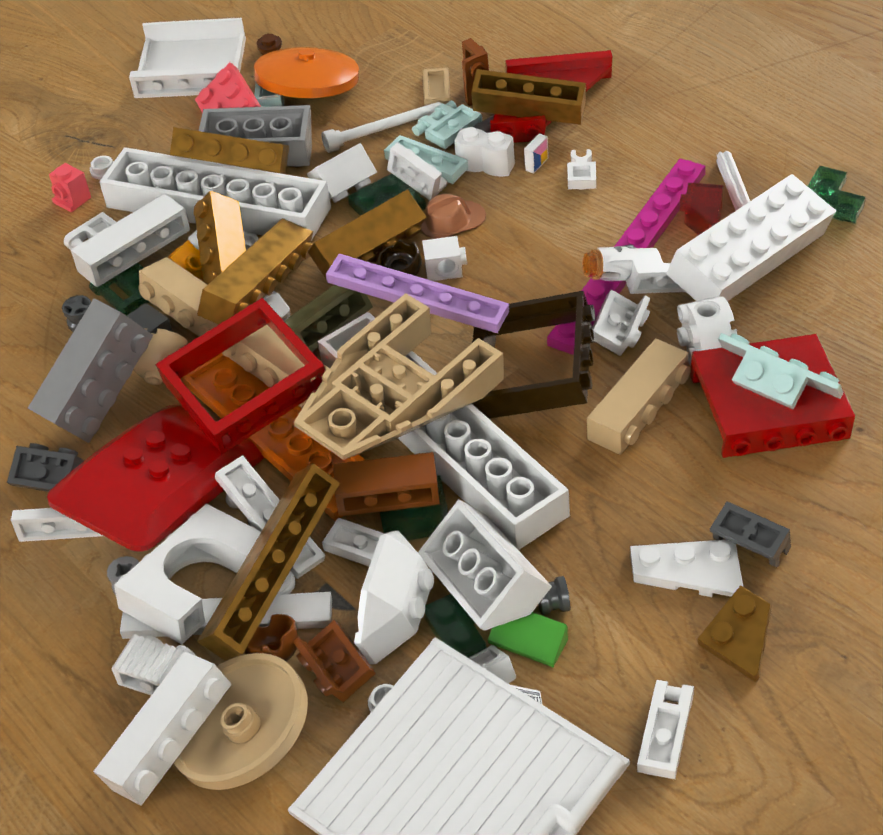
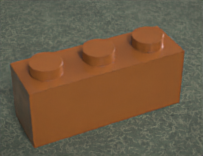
[333,452,440,517]

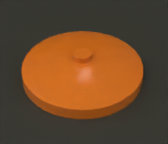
[254,47,359,98]

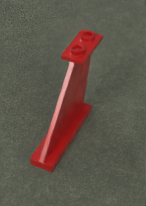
[490,50,613,143]

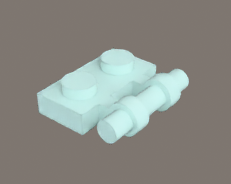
[412,100,482,149]

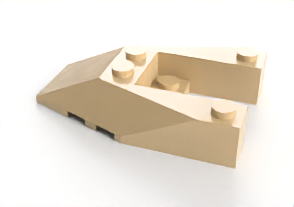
[294,293,504,460]

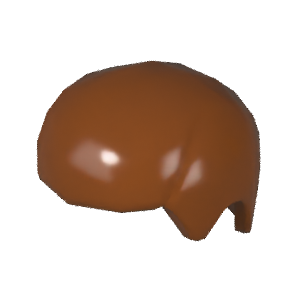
[245,614,298,661]

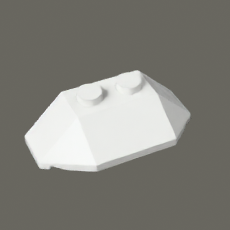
[354,531,434,664]

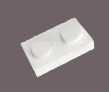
[592,290,650,356]

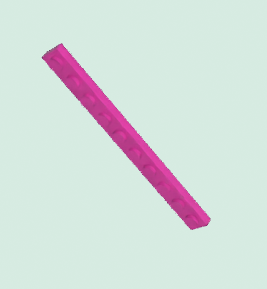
[547,158,706,355]

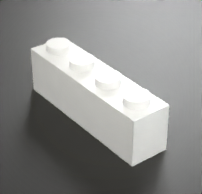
[71,193,190,287]
[93,651,232,806]

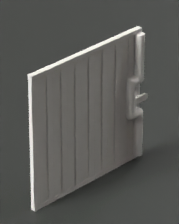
[288,637,630,835]

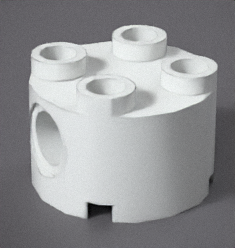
[677,296,737,366]

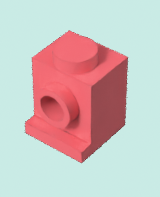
[49,163,91,213]

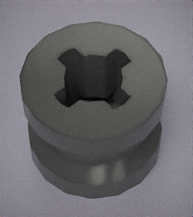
[62,295,91,332]
[539,576,571,616]

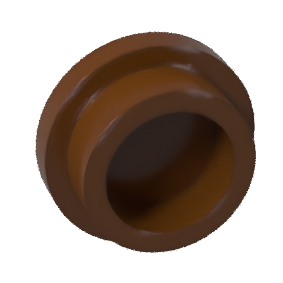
[257,34,282,55]

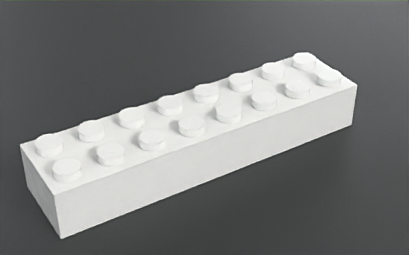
[99,147,331,241]

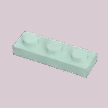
[384,135,468,184]

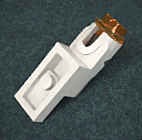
[582,245,686,294]

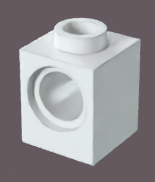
[422,236,467,281]

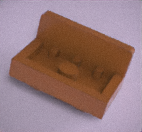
[462,38,489,106]
[293,619,376,702]

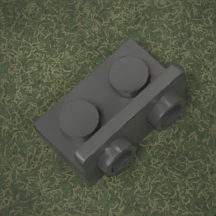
[7,443,84,492]

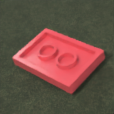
[195,62,261,113]

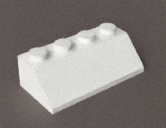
[418,499,552,631]

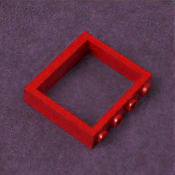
[155,298,326,454]

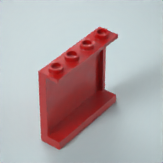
[690,334,855,458]

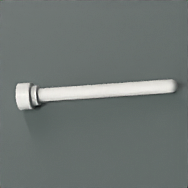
[321,102,442,153]

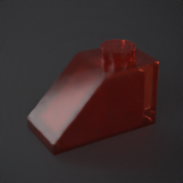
[679,183,723,235]

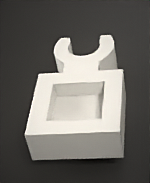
[567,149,596,190]

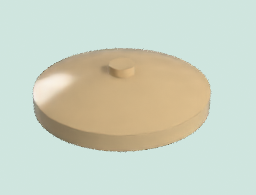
[174,653,308,790]

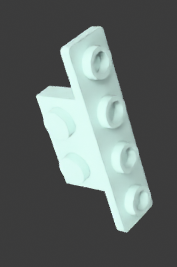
[718,333,844,409]

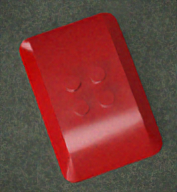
[47,404,264,552]

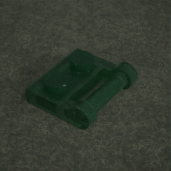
[89,263,149,316]

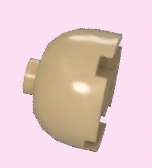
[133,328,188,385]

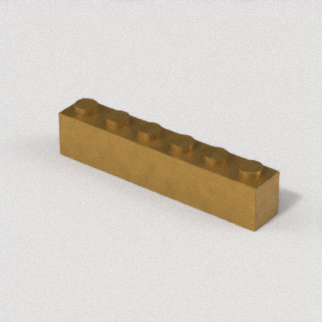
[197,218,313,324]
[197,463,340,661]

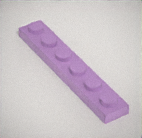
[326,254,509,333]

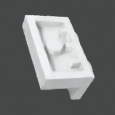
[387,142,447,200]

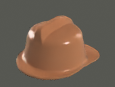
[420,194,486,239]

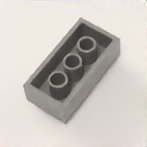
[28,298,153,443]

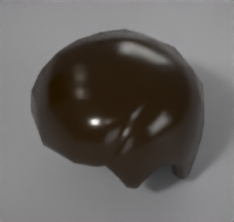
[377,240,422,276]

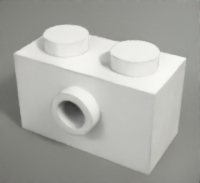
[307,143,377,203]

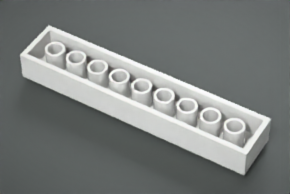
[318,312,570,550]

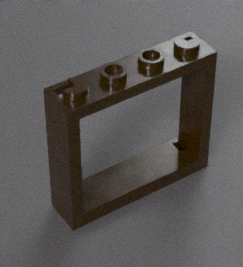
[472,291,595,419]

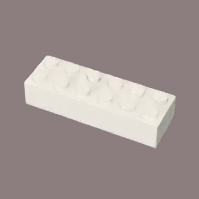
[666,174,836,302]

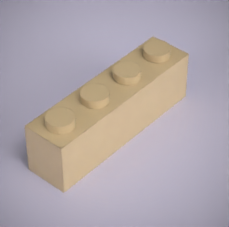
[587,338,691,455]

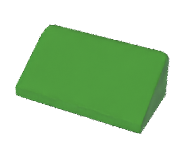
[488,612,568,667]

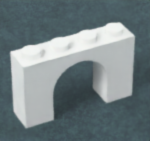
[114,503,261,645]

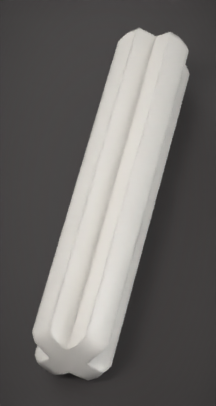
[716,151,750,211]

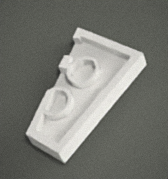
[630,539,743,597]

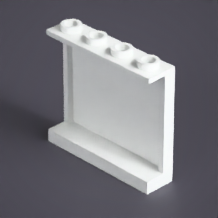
[129,18,246,98]

